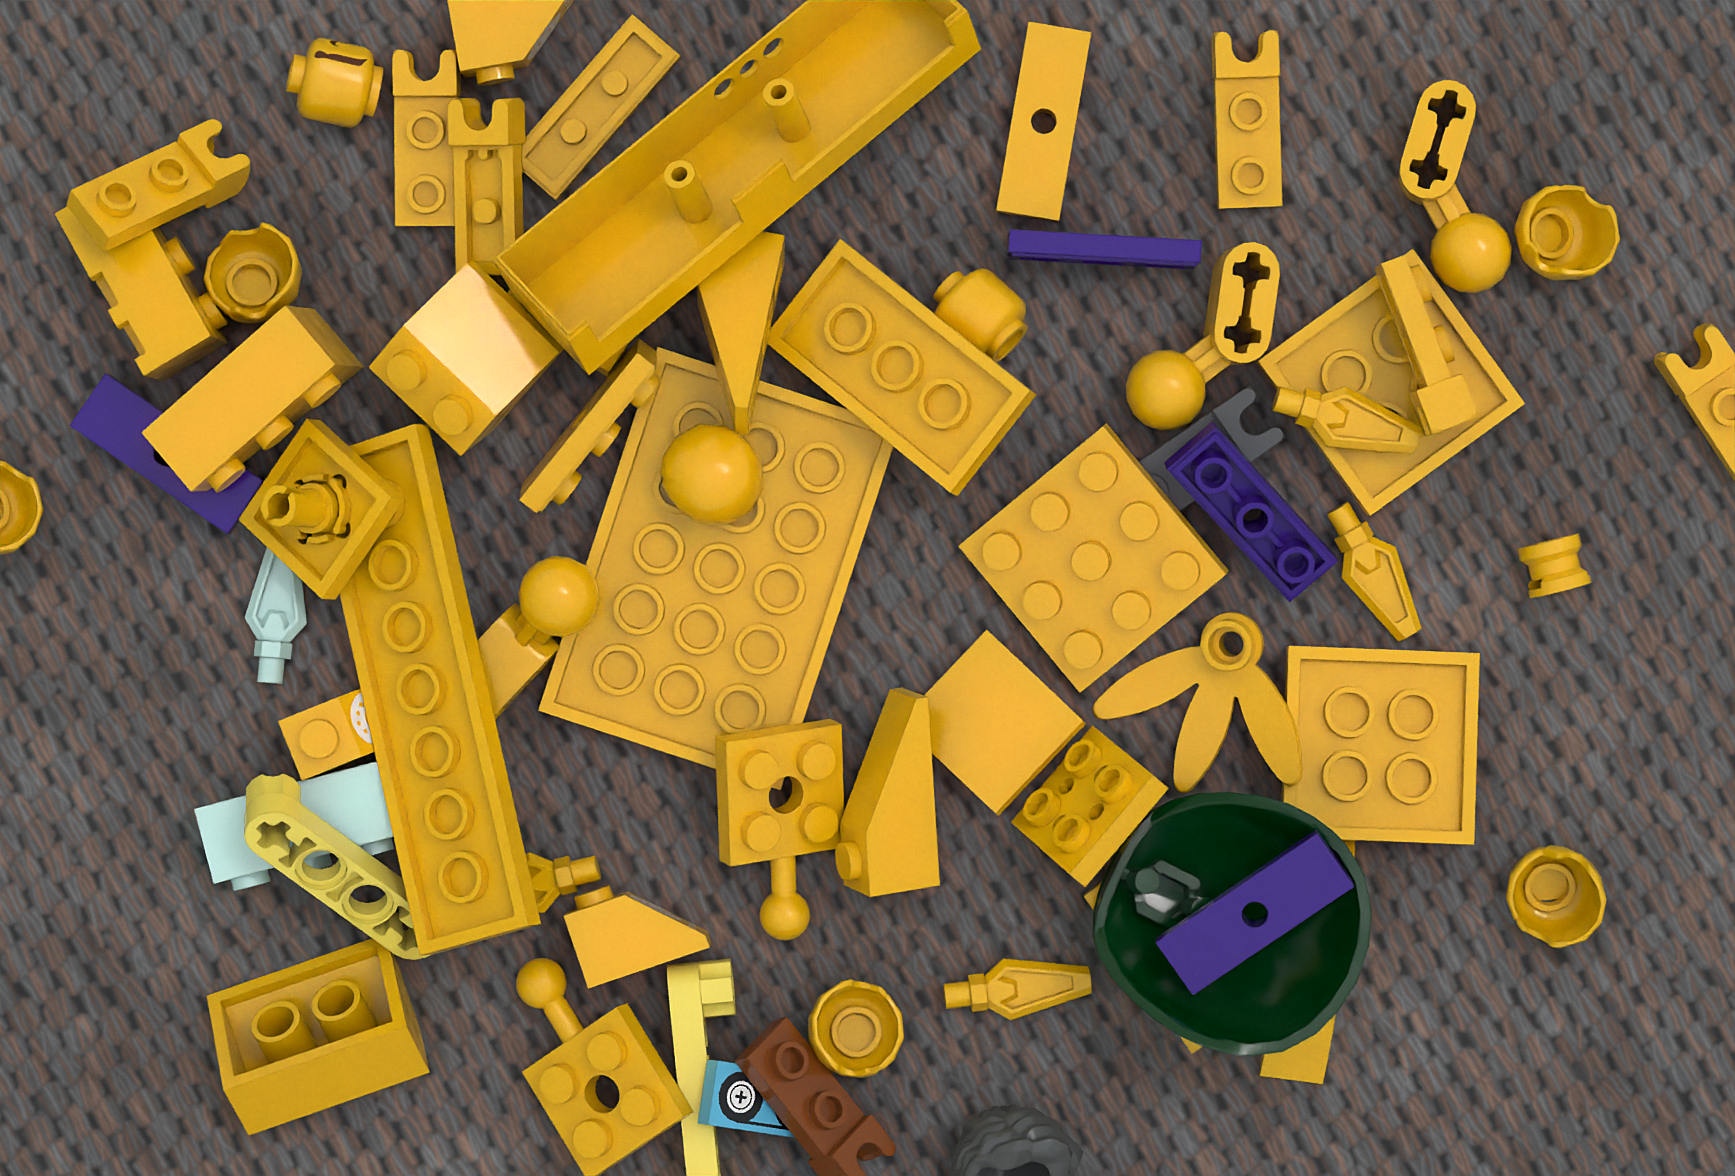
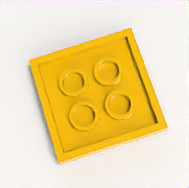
[1256,249,1525,516]
[958,423,1229,693]
[1281,646,1480,845]

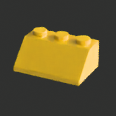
[207,938,430,1135]

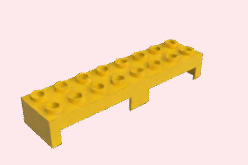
[493,0,981,375]

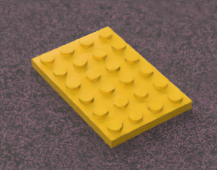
[538,347,893,790]

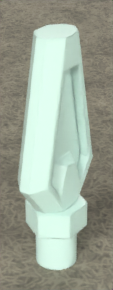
[245,548,307,684]

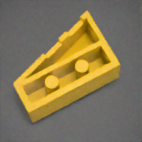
[55,206,229,381]
[141,305,364,493]

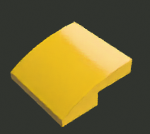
[924,630,1086,816]

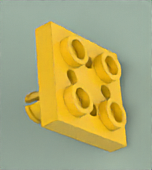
[238,418,405,600]
[1011,725,1169,887]

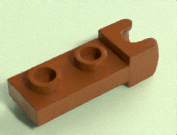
[734,1017,896,1176]

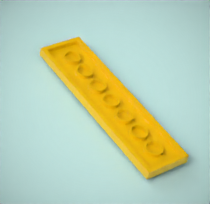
[340,424,541,956]

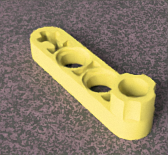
[244,774,430,960]
[667,958,736,1176]

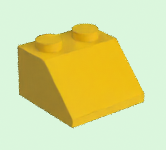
[369,260,564,456]

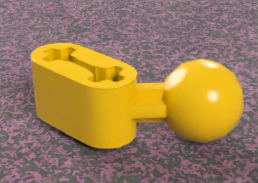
[1398,80,1512,293]
[1126,242,1280,431]
[477,556,600,720]

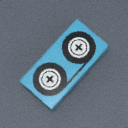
[698,1060,795,1138]

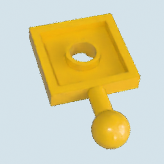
[715,719,844,941]
[516,958,694,1176]

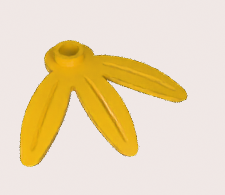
[1092,612,1302,793]

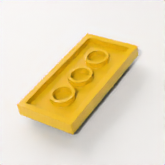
[767,239,1037,496]

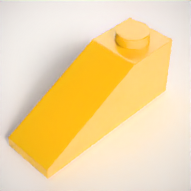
[697,231,785,434]
[835,687,940,897]

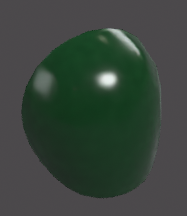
[1092,792,1372,1056]

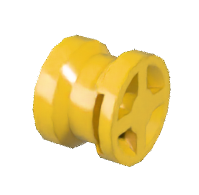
[1517,533,1592,598]

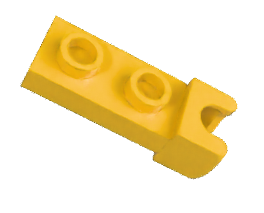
[1211,30,1283,209]
[392,50,461,226]
[447,97,526,275]
[66,119,251,252]
[1374,255,1479,436]
[1654,323,1735,481]

